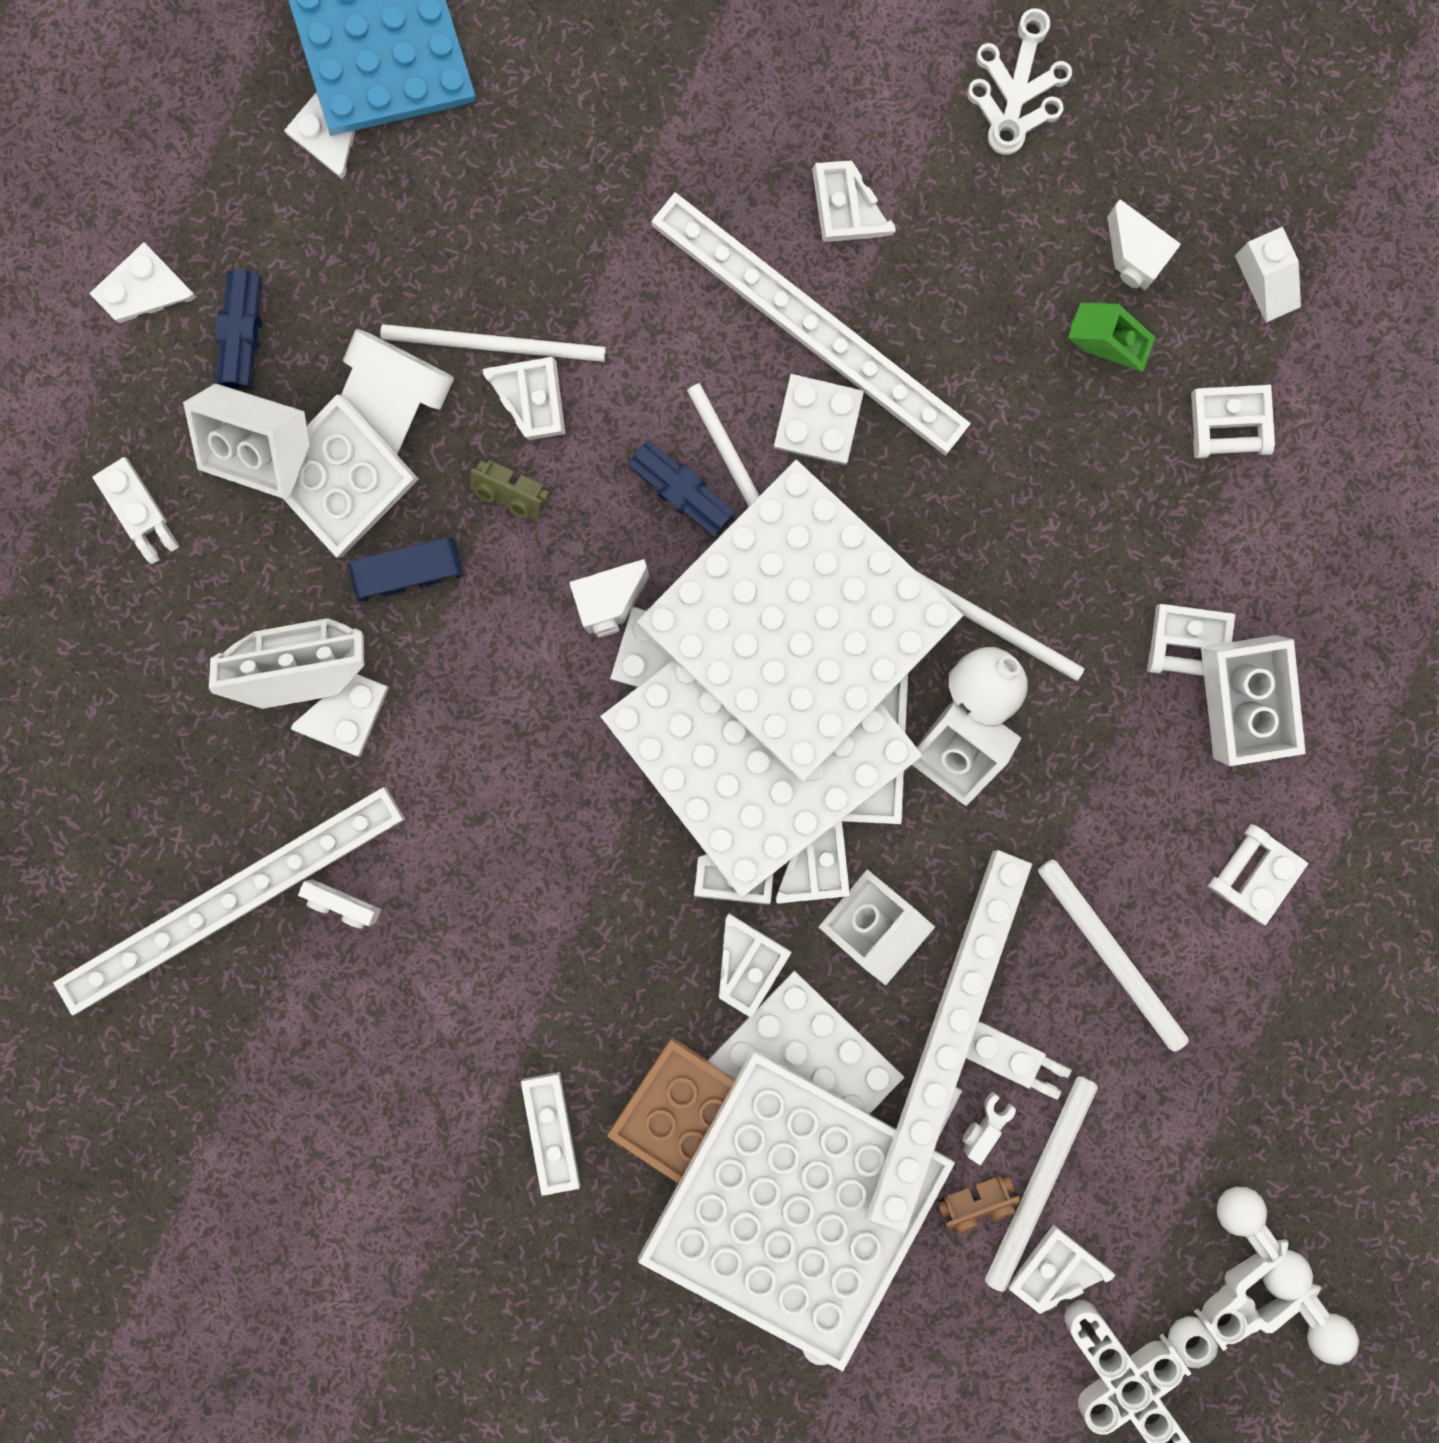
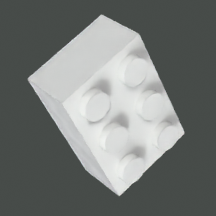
[1201,635,1306,766]

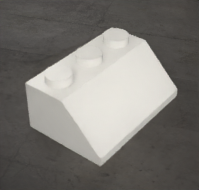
[183,384,310,499]

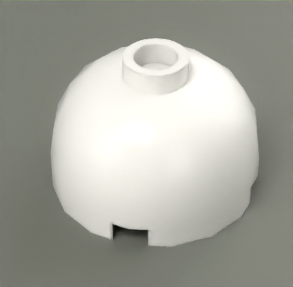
[948,647,1028,725]

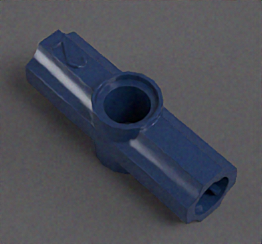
[215,269,262,390]
[628,440,735,538]

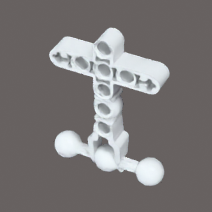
[1064,1186,1359,1443]

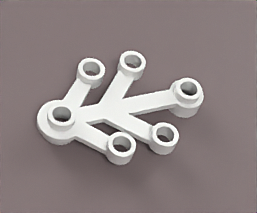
[967,8,1072,155]

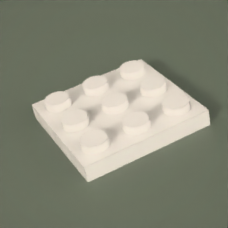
[284,394,419,558]

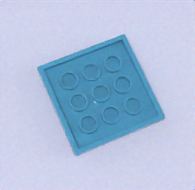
[288,0,476,136]

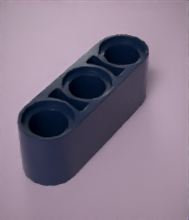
[348,538,463,602]

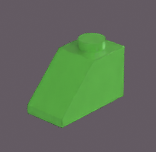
[1068,303,1155,372]

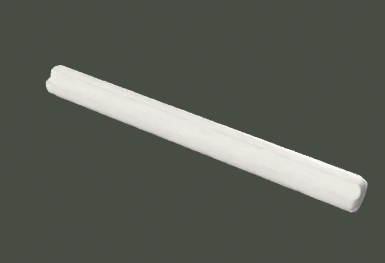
[1038,860,1189,1052]
[985,1076,1098,1292]

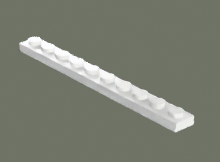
[651,192,971,456]
[53,787,405,1016]
[866,850,1032,1234]

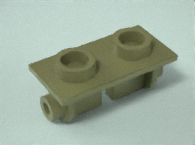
[470,460,550,521]

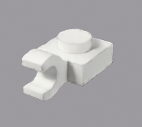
[962,1092,1016,1165]

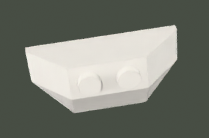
[209,618,364,709]

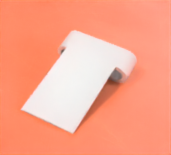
[341,329,454,454]

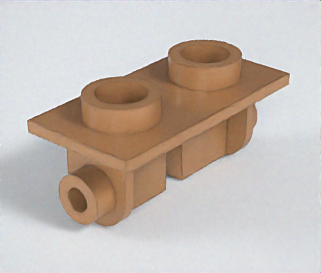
[937,1176,1020,1234]

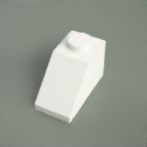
[1107,200,1181,290]
[1235,227,1301,323]

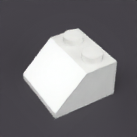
[569,559,650,638]
[912,700,1021,806]
[819,870,935,985]

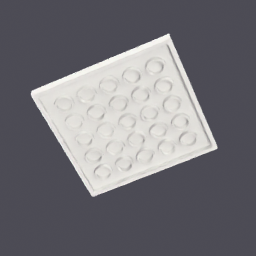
[636,460,963,782]
[600,660,923,898]
[638,1050,955,1371]

